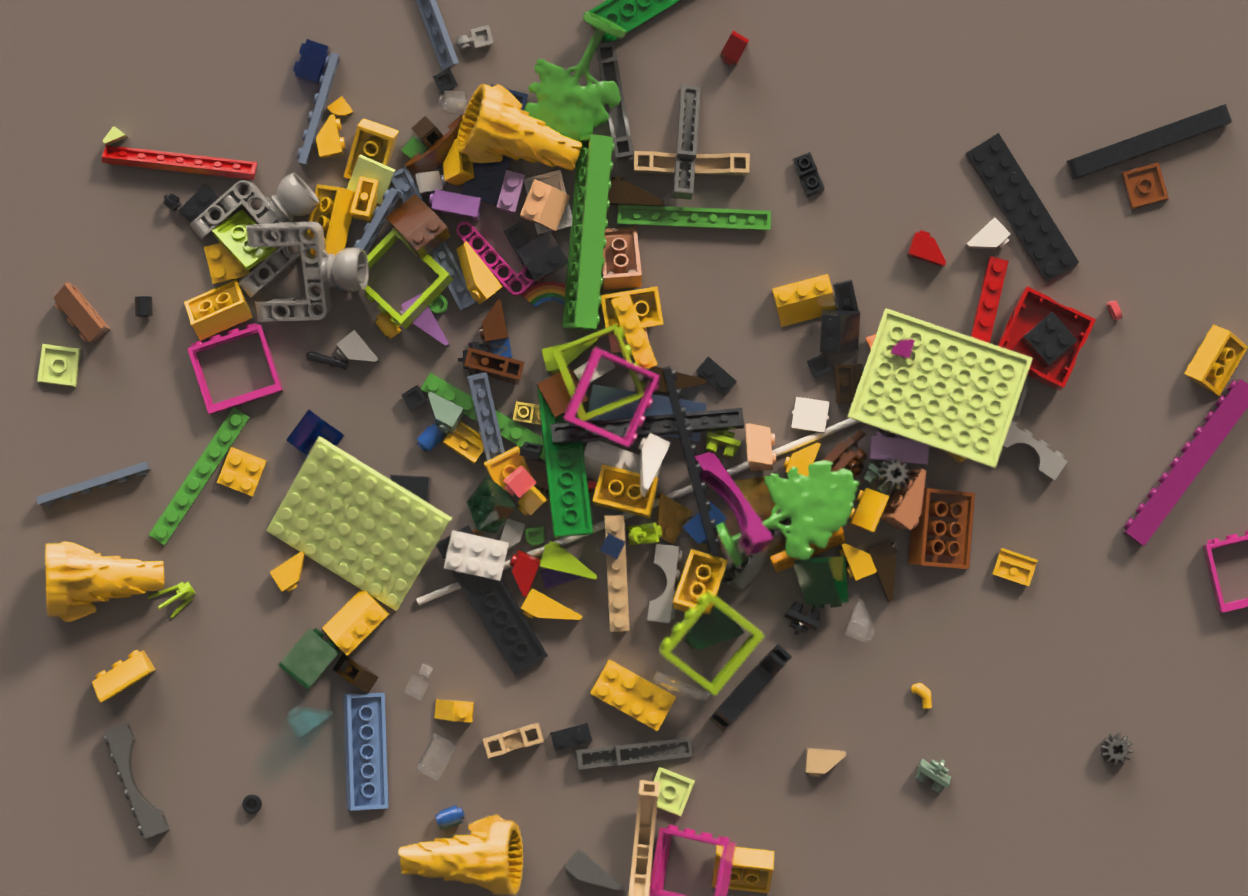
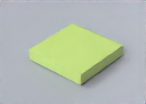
[347,154,395,205]
[37,344,82,387]
[653,767,695,817]

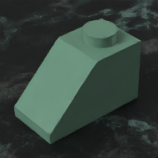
[428,392,464,434]

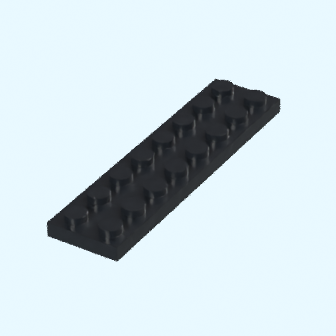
[965,133,1079,283]
[436,525,548,676]

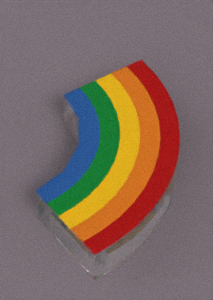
[521,282,566,308]

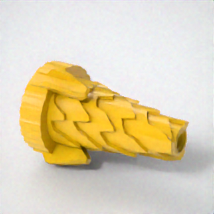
[457,84,582,171]
[45,542,164,622]
[399,815,523,895]

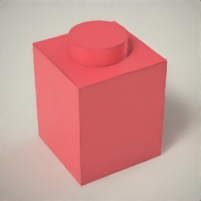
[503,466,536,498]

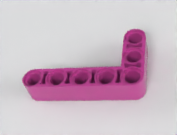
[456,221,536,297]

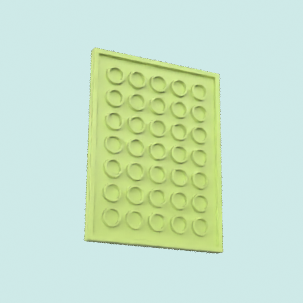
[848,308,1032,468]
[266,437,452,611]

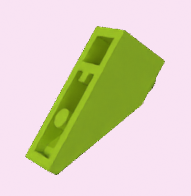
[542,338,599,375]
[540,541,597,579]

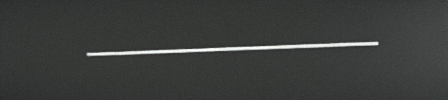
[416,418,859,606]

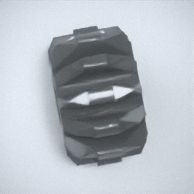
[878,459,911,491]
[1100,733,1133,766]

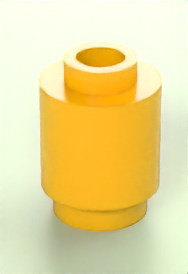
[375,312,402,339]

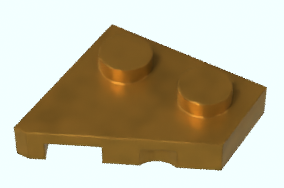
[657,493,692,544]

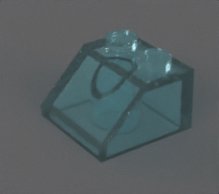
[286,706,334,738]

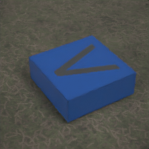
[490,338,512,358]

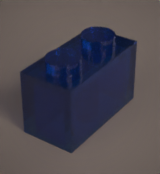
[293,39,330,85]

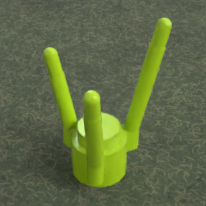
[147,582,196,618]

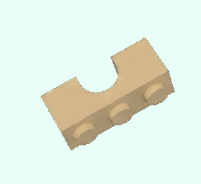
[483,722,544,758]

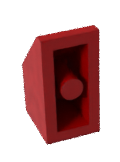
[720,31,749,66]
[907,230,946,267]
[509,550,540,597]

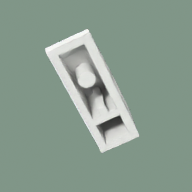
[639,433,671,497]

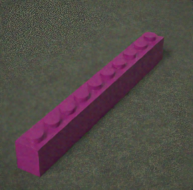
[1123,379,1248,546]

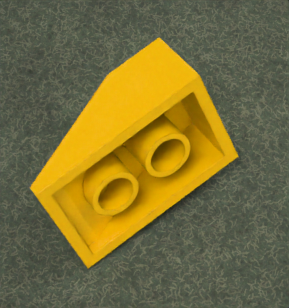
[343,118,399,179]

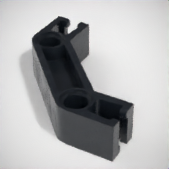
[709,644,792,732]

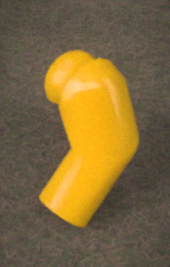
[911,683,932,708]

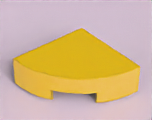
[327,96,353,115]

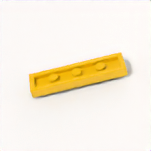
[611,293,658,369]

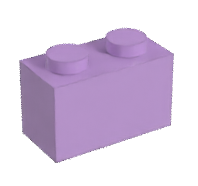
[497,170,526,214]

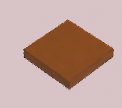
[1121,162,1169,210]
[536,367,589,418]

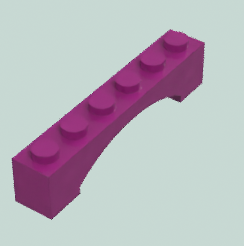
[694,451,773,555]

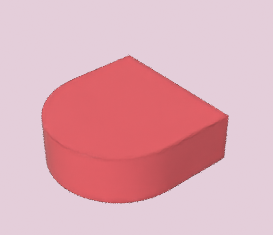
[1107,301,1123,321]

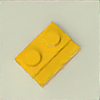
[442,422,484,464]
[992,548,1038,587]

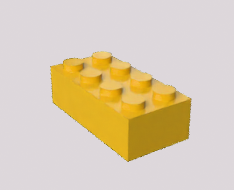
[590,659,676,731]

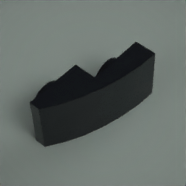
[792,152,825,197]

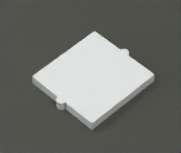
[791,397,829,433]

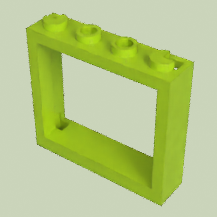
[363,229,454,329]
[552,324,646,421]
[660,590,764,696]

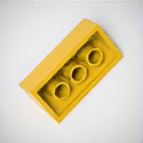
[300,184,355,259]

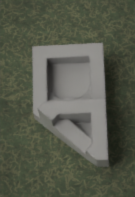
[500,518,526,550]

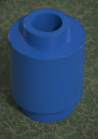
[417,424,444,452]
[435,805,465,829]

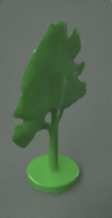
[524,11,626,141]
[716,460,859,566]

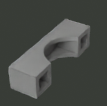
[1002,420,1068,481]
[647,544,682,623]

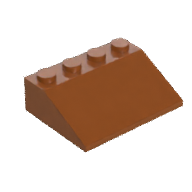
[908,488,975,569]

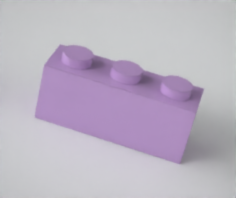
[869,432,929,465]

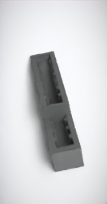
[672,85,700,200]
[574,737,693,770]

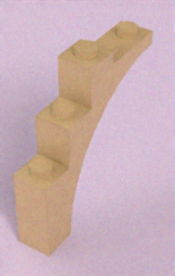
[629,780,659,896]

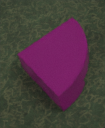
[891,339,915,359]

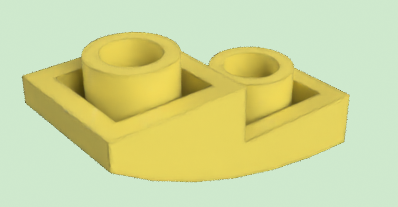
[513,401,541,425]

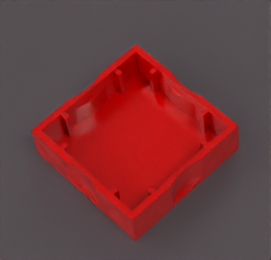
[997,286,1096,391]

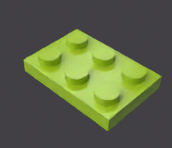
[212,209,278,271]

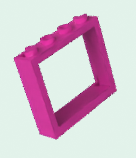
[187,323,284,415]
[563,347,660,447]
[1203,531,1248,613]
[649,825,736,896]

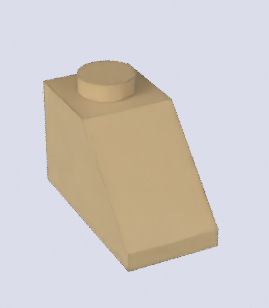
[805,748,846,777]

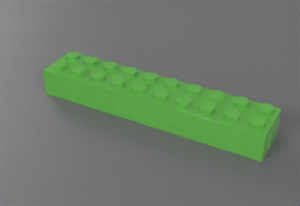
[562,134,614,330]

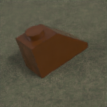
[479,300,508,343]

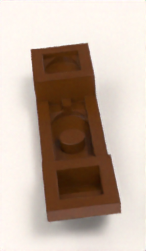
[405,114,463,178]

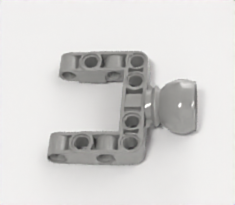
[190,172,319,299]
[246,222,369,322]

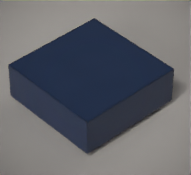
[600,533,626,559]

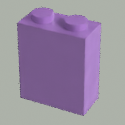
[429,189,482,221]

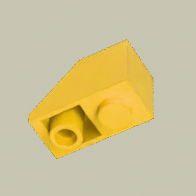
[316,114,346,159]
[839,543,877,581]

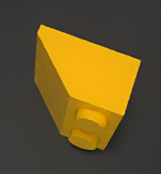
[849,488,889,532]

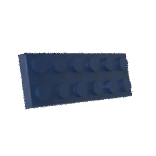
[461,85,528,205]

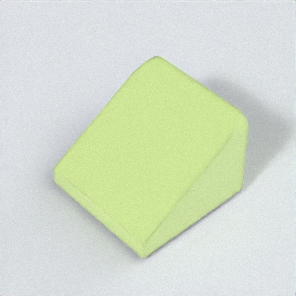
[103,127,128,145]

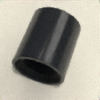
[135,296,153,317]

